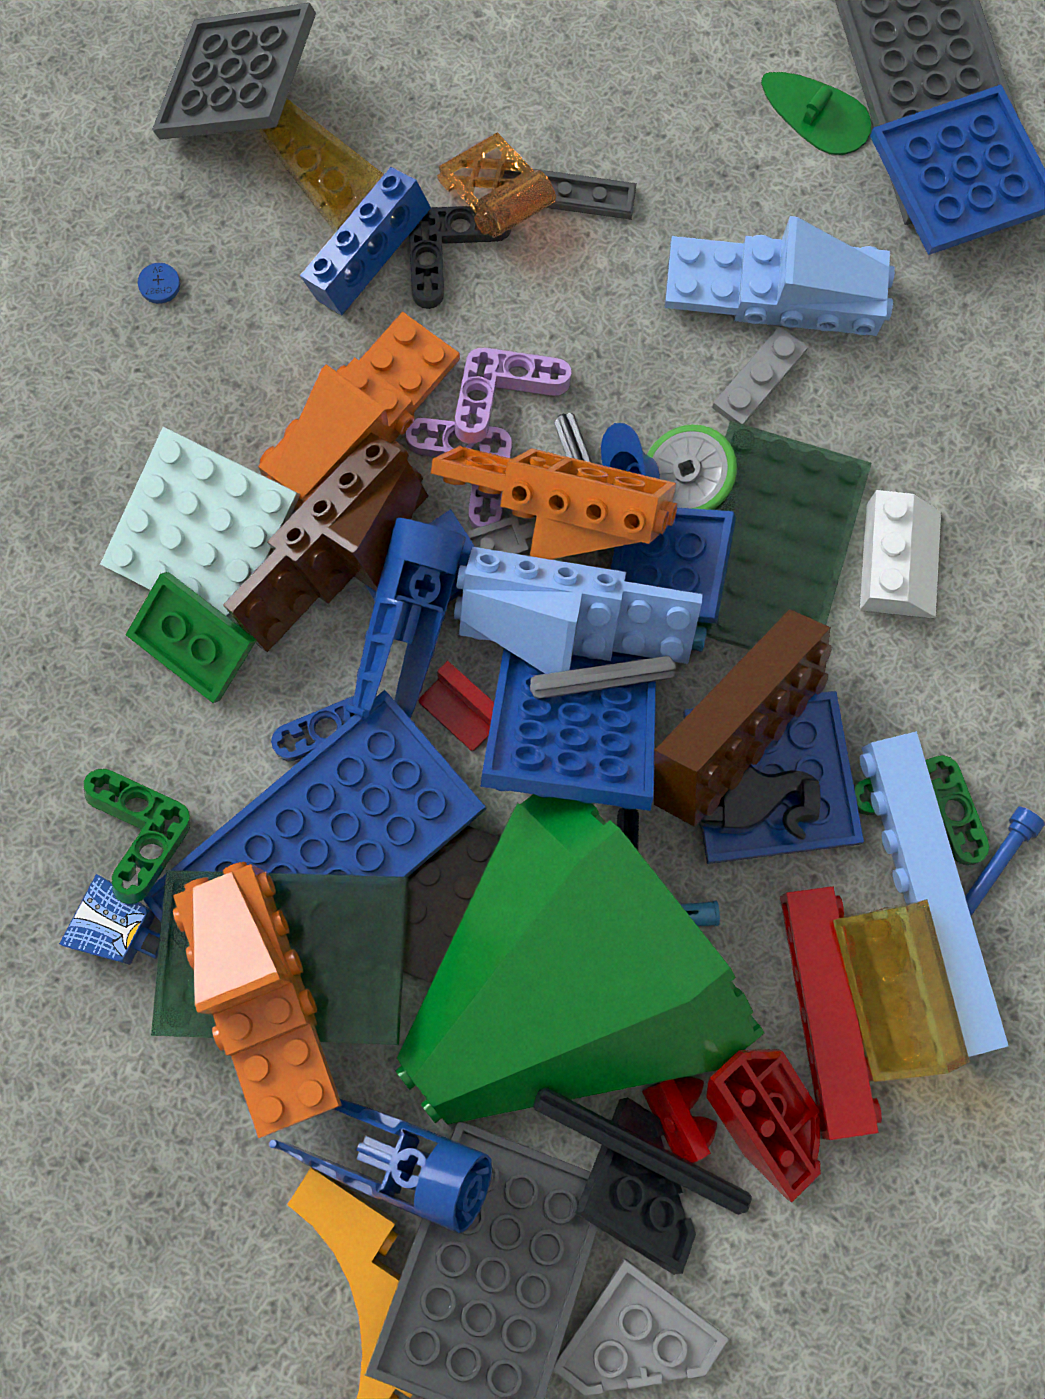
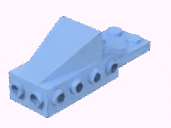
[664,216,895,336]
[454,547,702,674]

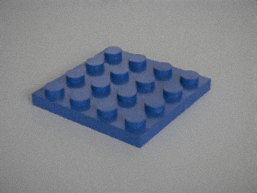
[870,85,1045,255]
[683,691,864,864]

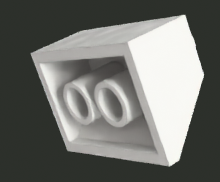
[860,490,941,618]

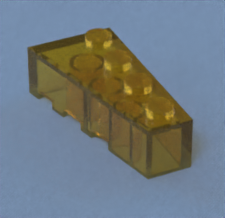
[259,99,384,233]

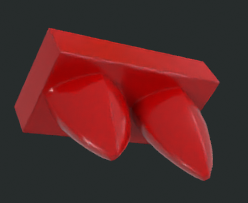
[642,1077,717,1163]

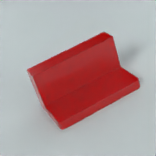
[418,660,494,751]

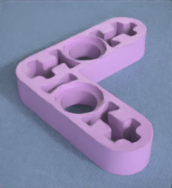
[455,348,571,444]
[406,418,512,529]

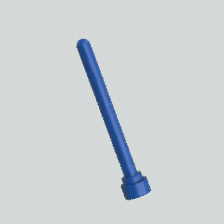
[965,806,1045,916]

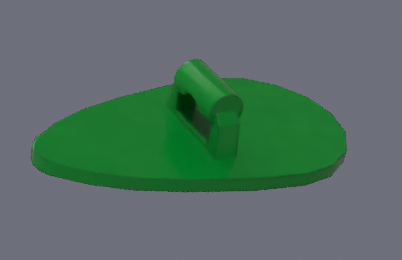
[761,72,871,155]

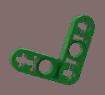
[854,755,990,865]
[83,769,190,904]

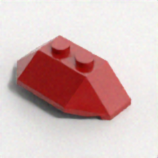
[706,1049,821,1202]

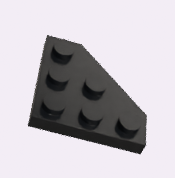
[575,1097,696,1275]

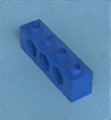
[300,167,431,315]

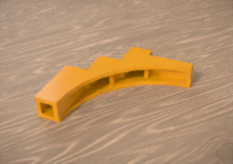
[287,1167,413,1399]

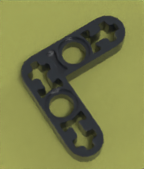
[409,205,512,309]

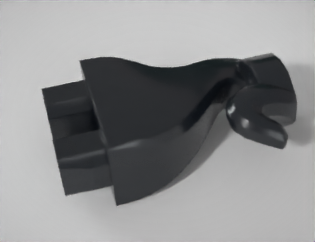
[698,765,821,840]

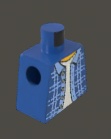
[59,874,167,965]

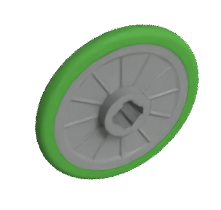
[647,424,737,510]

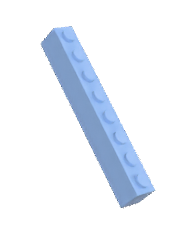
[860,731,1009,1059]

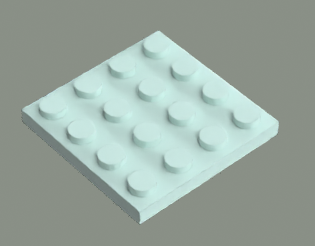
[100,427,301,626]

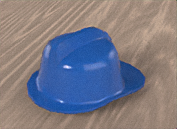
[601,423,660,479]

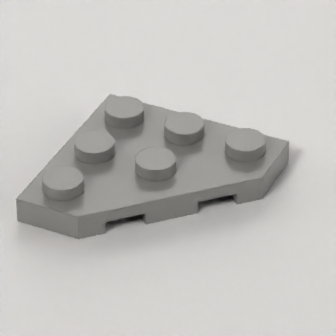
[553,1258,729,1396]

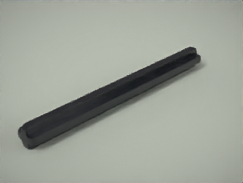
[533,1088,752,1215]

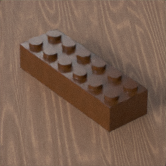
[654,609,832,827]

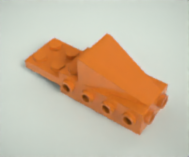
[258,311,460,511]
[431,446,678,559]
[173,862,342,1138]

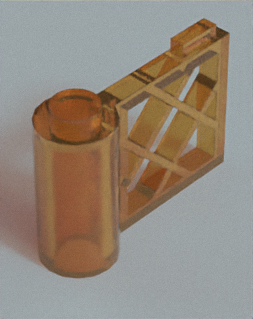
[437,132,556,238]

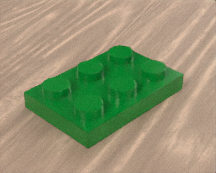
[125,572,257,703]

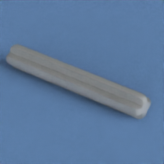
[530,656,676,699]

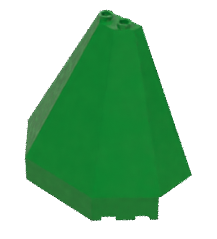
[395,794,764,1125]

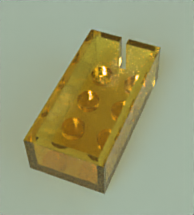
[833,899,970,1082]

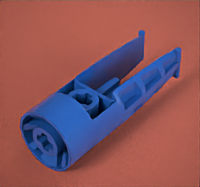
[346,518,466,724]
[269,1099,492,1233]

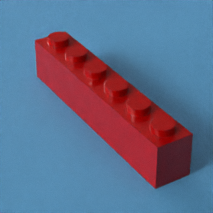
[780,886,882,1140]

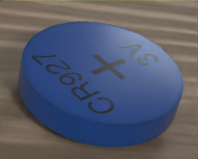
[138,263,180,304]

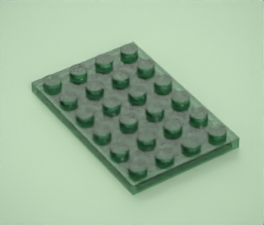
[696,421,872,650]
[151,870,409,1045]

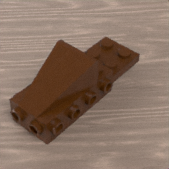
[223,432,429,652]

